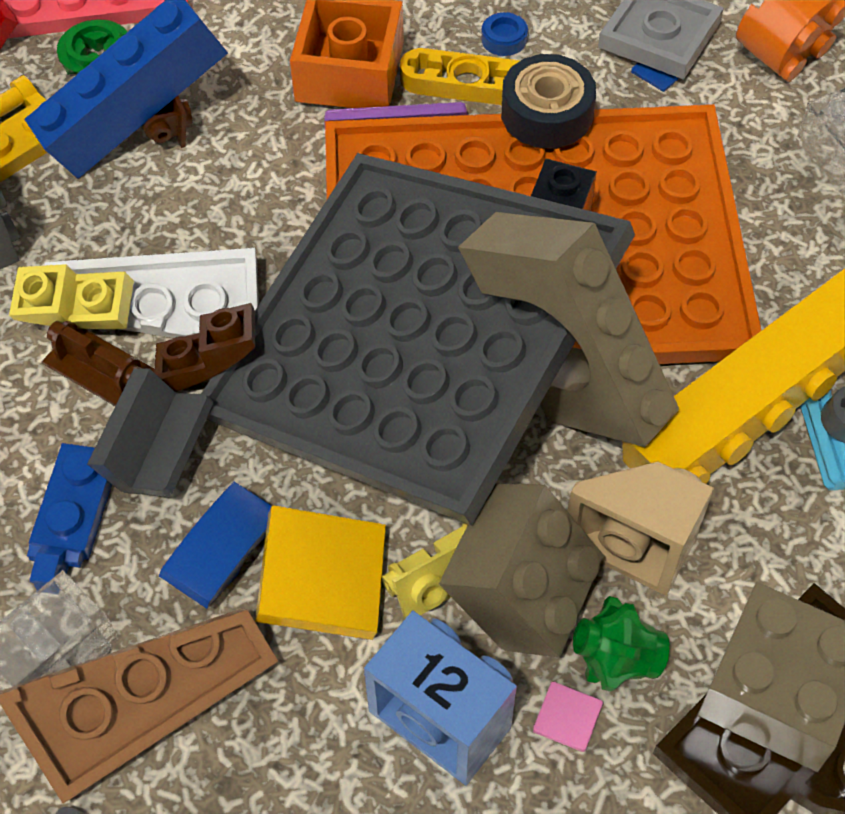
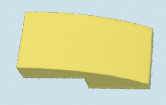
[9,264,134,329]

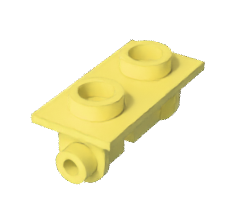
[381,523,468,619]

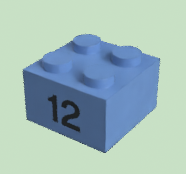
[364,610,517,786]

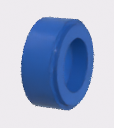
[481,12,528,56]

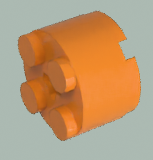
[736,0,845,82]

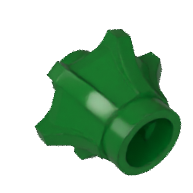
[573,596,670,692]

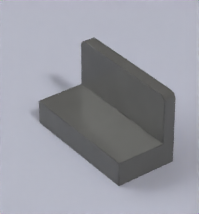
[87,369,213,496]

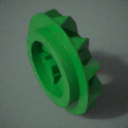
[57,19,128,75]

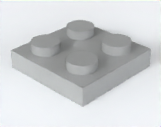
[598,0,724,79]

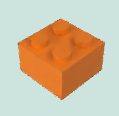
[290,0,404,108]

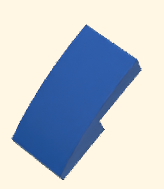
[159,481,271,609]

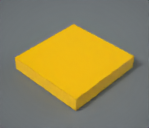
[255,505,386,640]

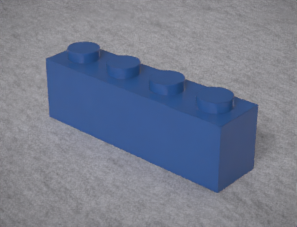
[24,0,228,179]

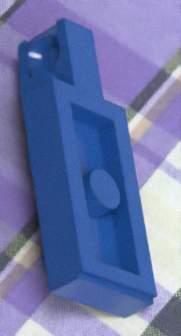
[27,443,112,597]

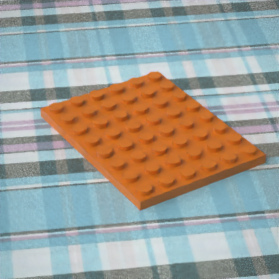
[325,104,762,364]

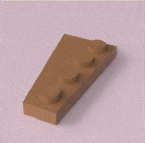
[0,608,278,804]

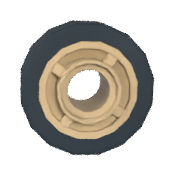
[501,54,596,149]

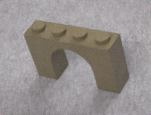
[458,212,679,447]

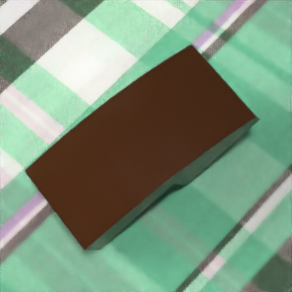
[154,303,255,392]

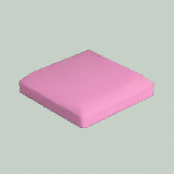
[533,682,603,752]

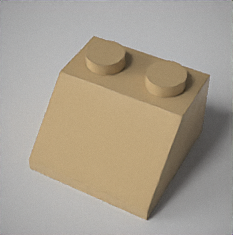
[567,462,714,596]

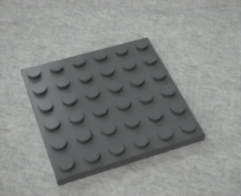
[201,153,635,526]

